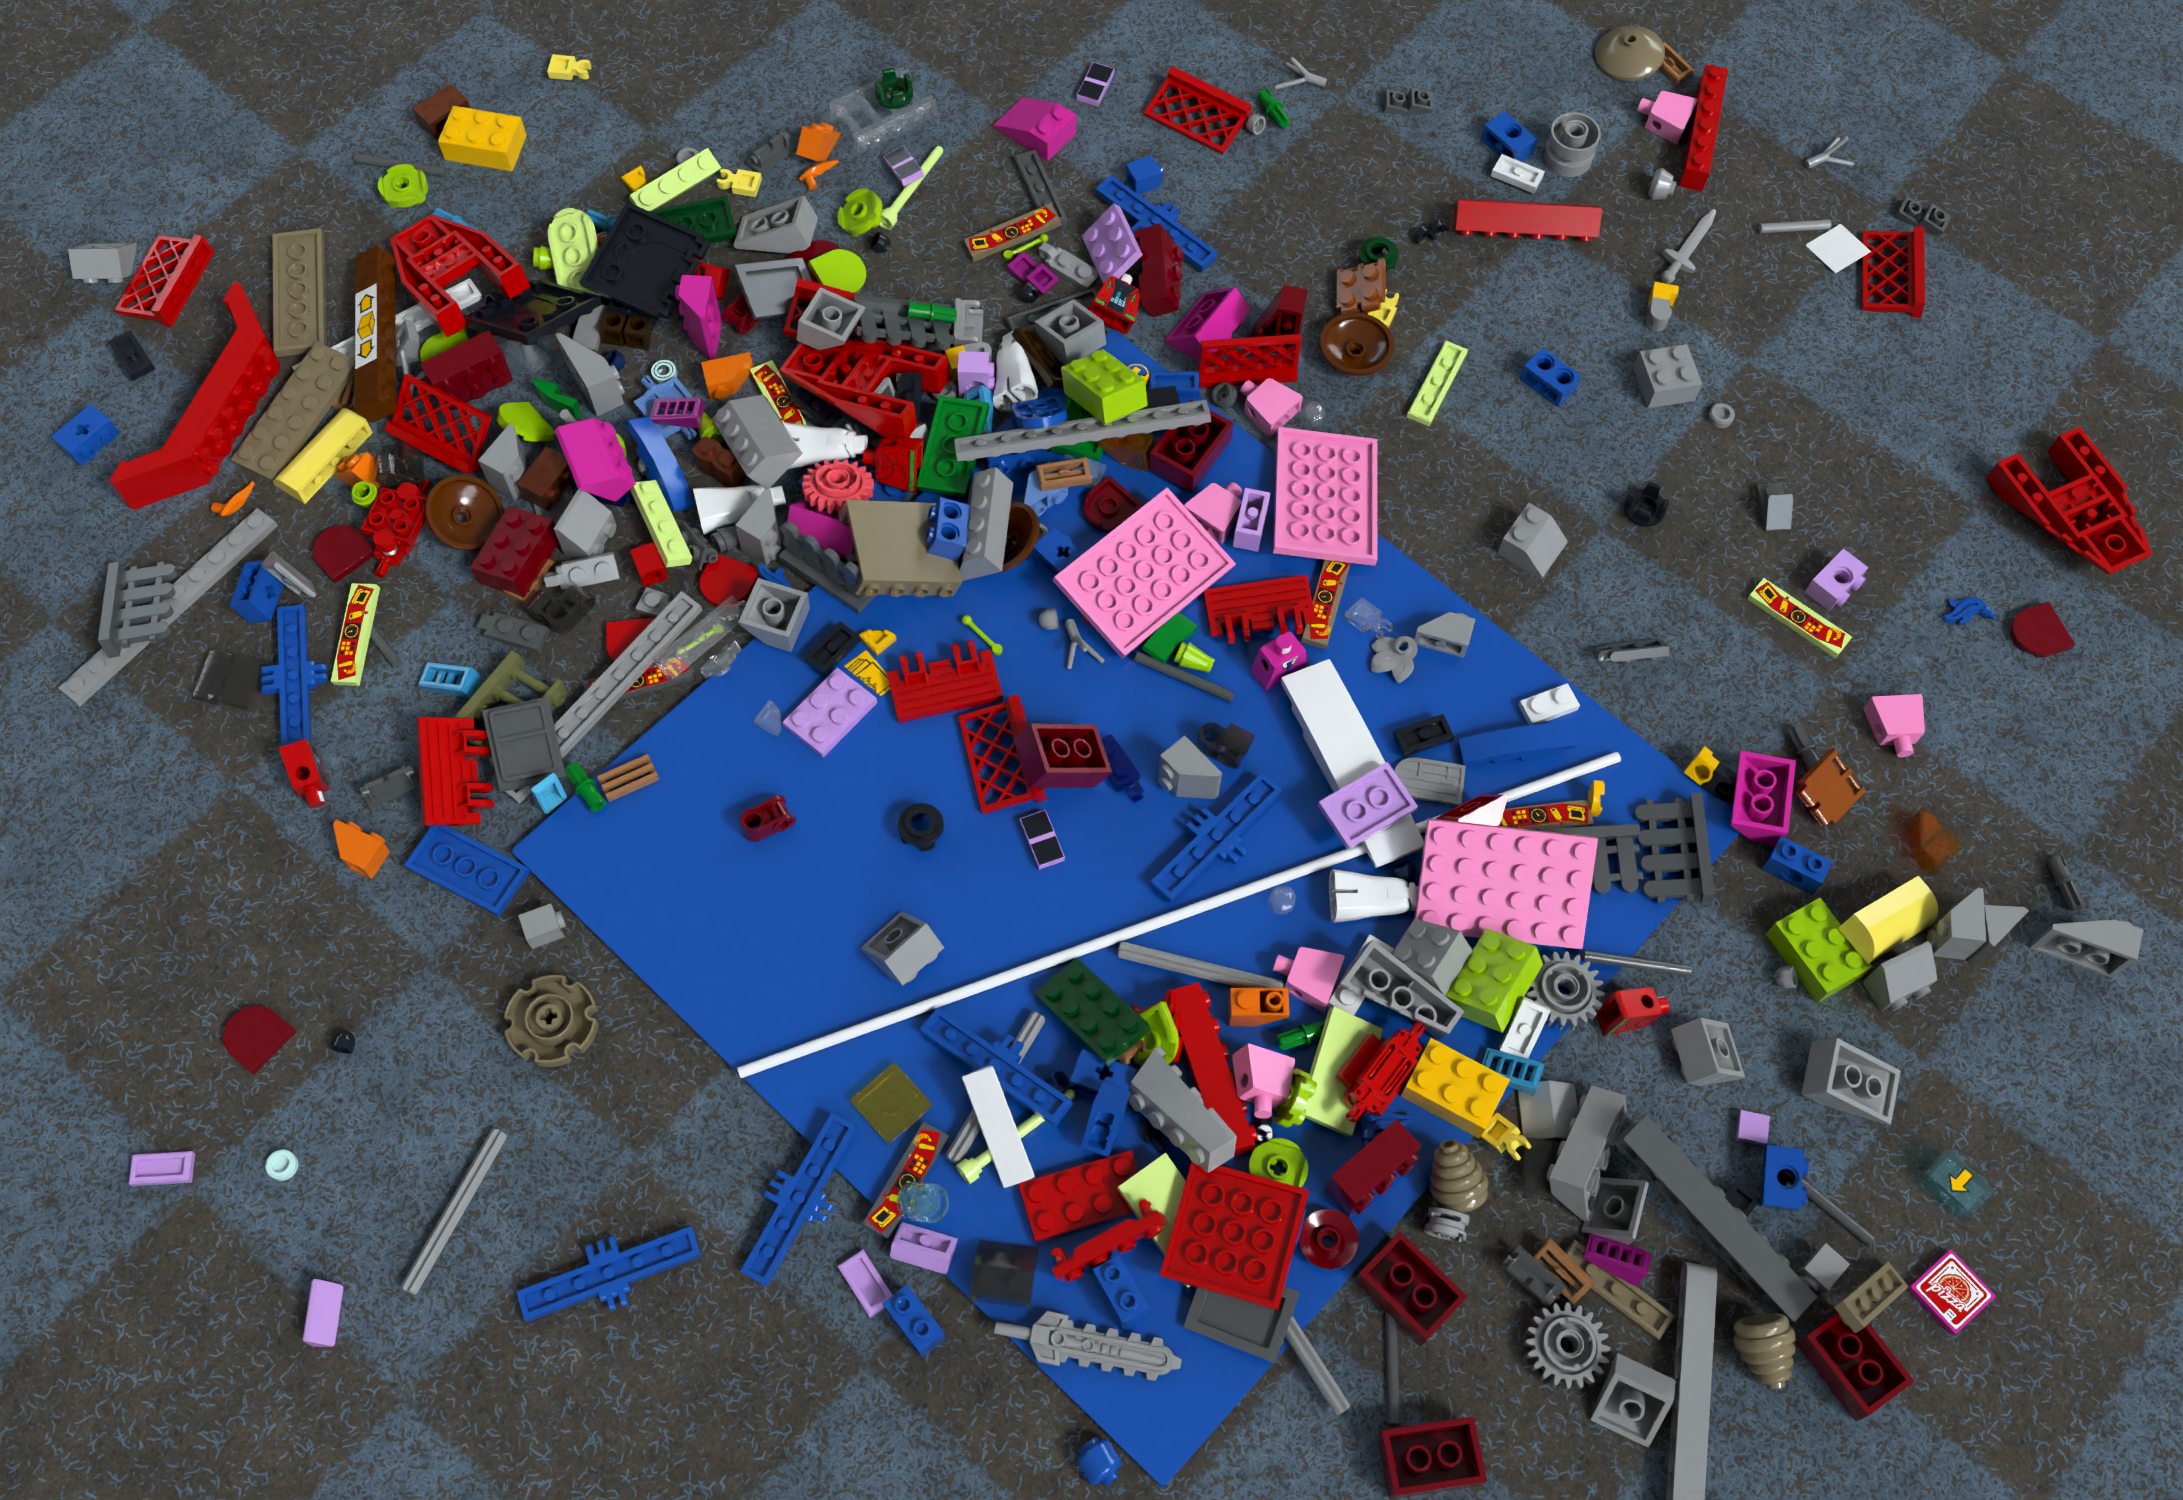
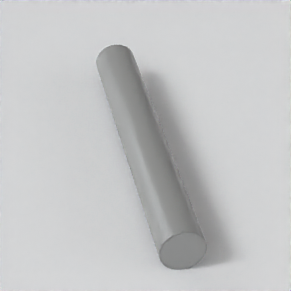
[1758,220,1831,233]

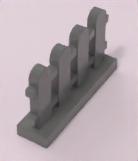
[853,295,955,350]
[779,521,876,614]
[98,561,178,658]
[1635,793,1715,905]
[1531,824,1643,895]

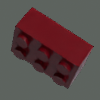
[420,330,513,411]
[1149,399,1234,493]
[470,506,559,598]
[1013,723,1112,788]
[1324,1119,1421,1217]
[1355,1231,1468,1347]
[1795,1312,1915,1421]
[1377,1416,1487,1500]

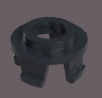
[1624,482,1669,527]
[898,803,944,852]

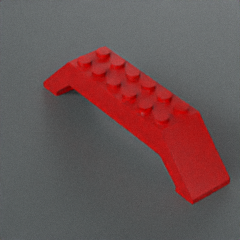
[109,282,280,510]

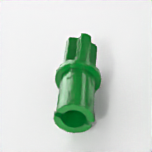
[1257,89,1290,129]
[907,301,957,323]
[565,762,607,812]
[1275,1018,1326,1051]

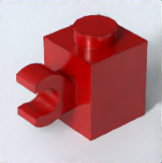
[630,542,668,587]

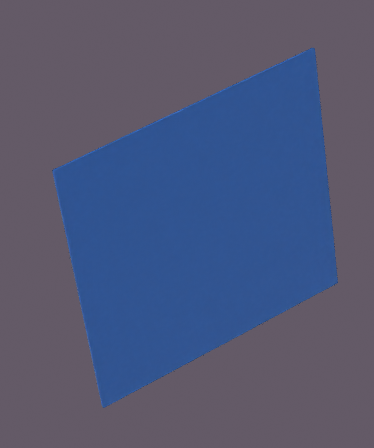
[513,330,1740,1488]

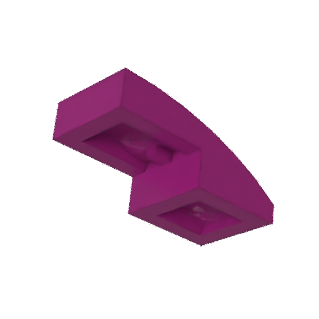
[1006,251,1060,296]

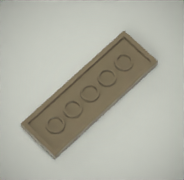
[272,228,327,357]
[231,341,355,482]

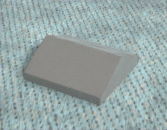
[1517,1080,1578,1143]

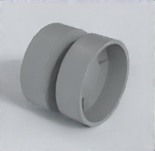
[1543,112,1601,177]

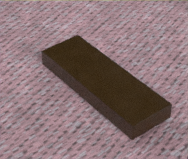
[1012,328,1064,388]

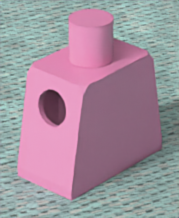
[1637,91,1698,145]
[1240,378,1303,438]
[1184,482,1242,545]
[1863,694,1925,757]
[1273,947,1345,1013]
[1232,1043,1295,1119]

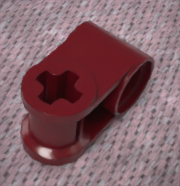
[722,294,760,335]
[740,795,796,842]

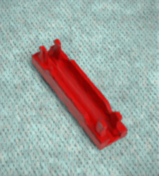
[1051,1199,1168,1283]

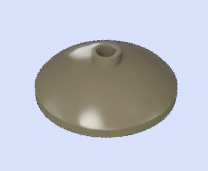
[1595,25,1665,81]

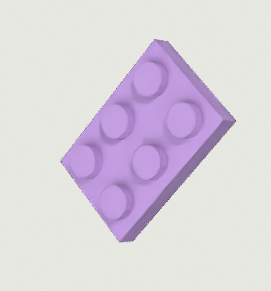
[1082,203,1143,284]
[782,668,877,758]
[1317,762,1418,850]

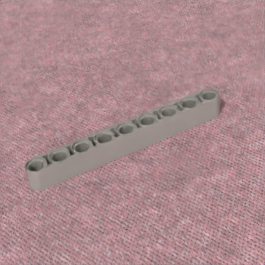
[1666,1262,1717,1500]

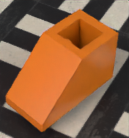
[796,122,841,161]
[333,452,391,489]
[333,819,390,879]
[1228,988,1289,1026]

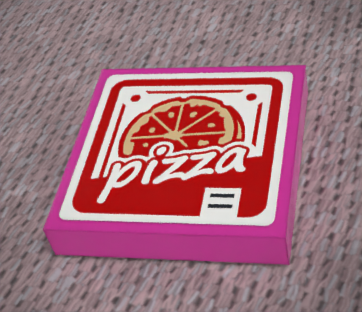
[1907,1249,1996,1336]

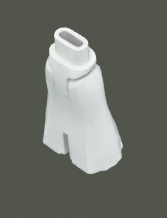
[993,331,1038,412]
[783,422,868,469]
[693,485,786,535]
[1329,869,1419,923]

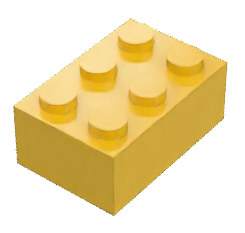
[438,106,527,171]
[1401,1038,1510,1139]

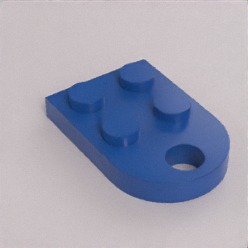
[1010,395,1068,429]

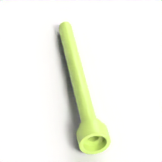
[879,146,943,230]
[956,1089,1075,1185]

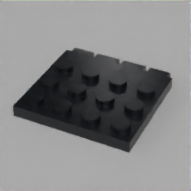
[579,202,711,320]
[464,279,602,345]

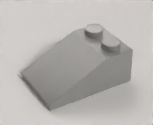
[733,195,818,253]
[555,332,625,417]
[2030,920,2143,978]
[1801,1038,1901,1125]

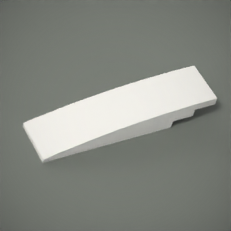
[1281,659,1424,868]

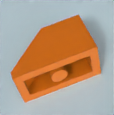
[701,352,754,400]

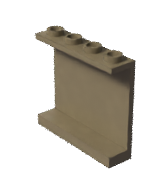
[838,500,962,598]

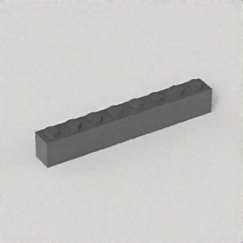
[1613,1115,1817,1322]

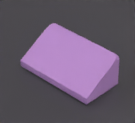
[890,1222,958,1274]
[302,1279,343,1347]

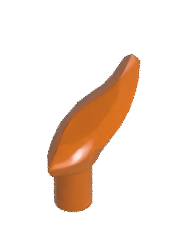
[799,160,839,190]
[211,481,255,516]

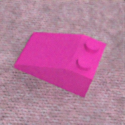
[993,97,1077,161]

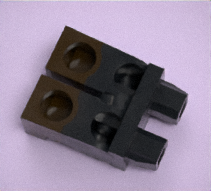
[599,300,657,351]

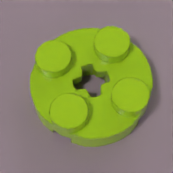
[378,164,428,208]
[837,188,882,237]
[1272,1069,1317,1128]
[1248,1138,1308,1188]

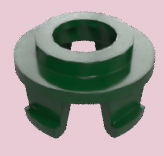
[875,68,914,109]
[1358,237,1399,272]

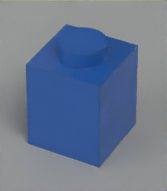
[1126,155,1164,195]

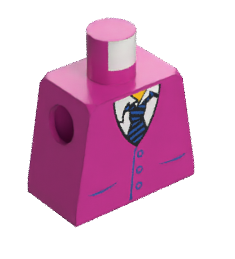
[1251,632,1307,691]

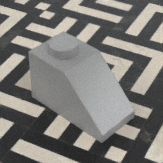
[1414,612,1475,658]

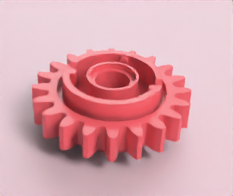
[802,459,874,514]

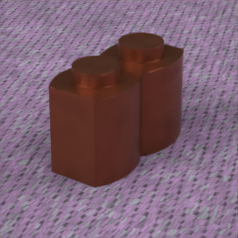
[692,437,747,487]

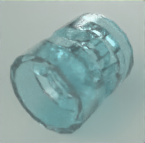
[896,1181,949,1223]

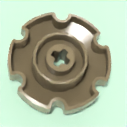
[504,975,599,1067]

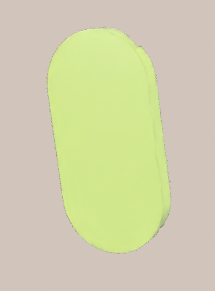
[548,208,601,296]

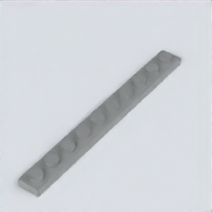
[954,400,1211,462]
[58,508,278,707]
[497,591,703,804]

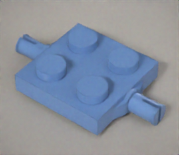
[633,375,697,440]

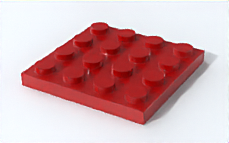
[1160,1162,1309,1311]

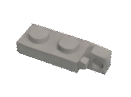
[1039,242,1101,291]
[544,552,620,589]

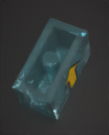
[1916,1148,1995,1221]

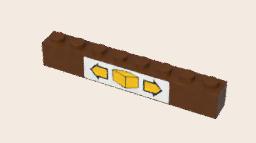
[354,245,396,423]

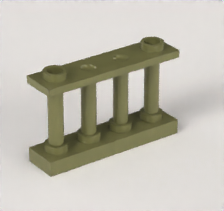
[454,651,567,770]

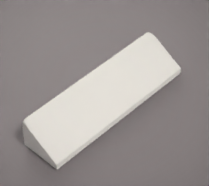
[961,1066,1035,1188]

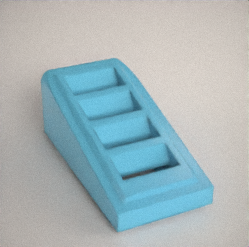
[531,772,568,815]

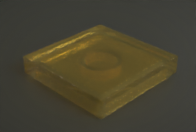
[850,1062,933,1145]

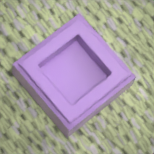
[1735,1110,1770,1146]

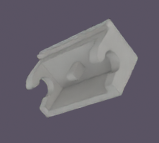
[954,298,983,347]

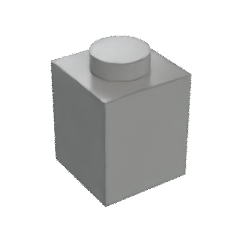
[518,903,566,949]
[1796,1243,1850,1296]

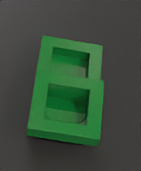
[533,378,582,421]
[1142,612,1198,664]

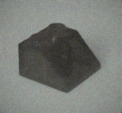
[970,1240,1039,1309]

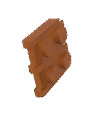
[1336,258,1386,315]
[1796,748,1866,826]

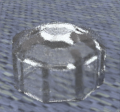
[1300,401,1326,427]
[1268,885,1297,915]

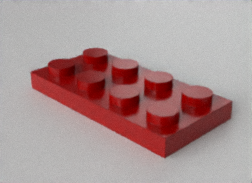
[1018,1150,1139,1243]

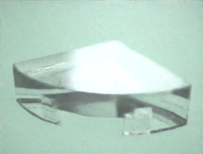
[754,700,781,737]

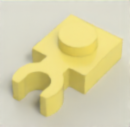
[547,54,592,80]
[717,169,762,198]
[1368,289,1399,328]
[1481,1112,1531,1160]

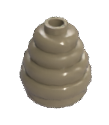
[1429,1139,1489,1213]
[1733,1313,1796,1389]

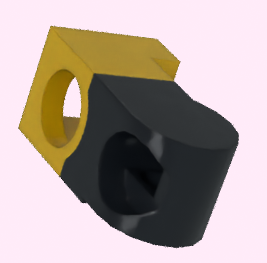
[1684,746,1737,799]

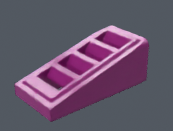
[650,397,705,429]
[1582,1233,1652,1287]

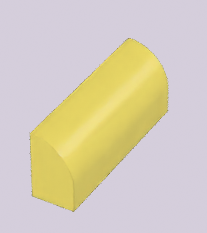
[273,408,373,504]
[1838,876,1938,964]

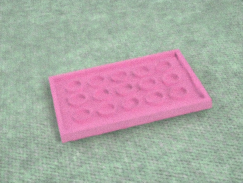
[1273,427,1377,566]
[1052,488,1236,659]
[1414,818,1598,949]

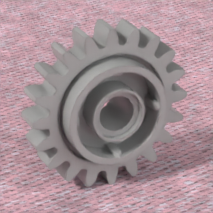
[1525,951,1605,1030]
[1523,1302,1611,1391]

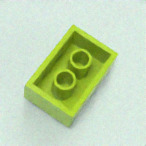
[1061,349,1148,424]
[1766,898,1872,1003]
[1445,928,1543,1033]

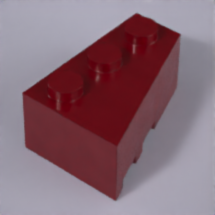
[1134,223,1184,317]
[1251,285,1308,354]

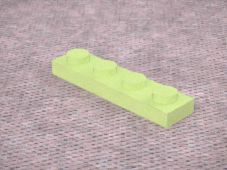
[629,148,721,211]
[630,480,692,567]

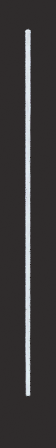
[737,752,1621,1078]

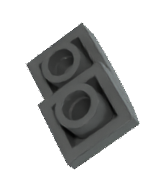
[1383,87,1433,115]
[1893,196,1951,235]

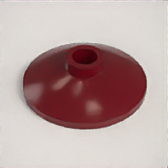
[1299,1209,1359,1270]

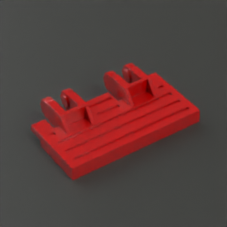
[1204,575,1316,644]
[887,640,1003,723]
[416,717,494,826]

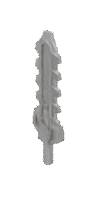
[994,1311,1182,1381]

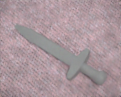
[1661,209,1716,284]

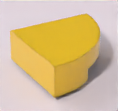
[621,165,646,193]
[859,630,897,656]
[1588,780,1605,817]

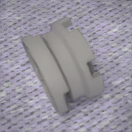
[1424,1207,1470,1242]

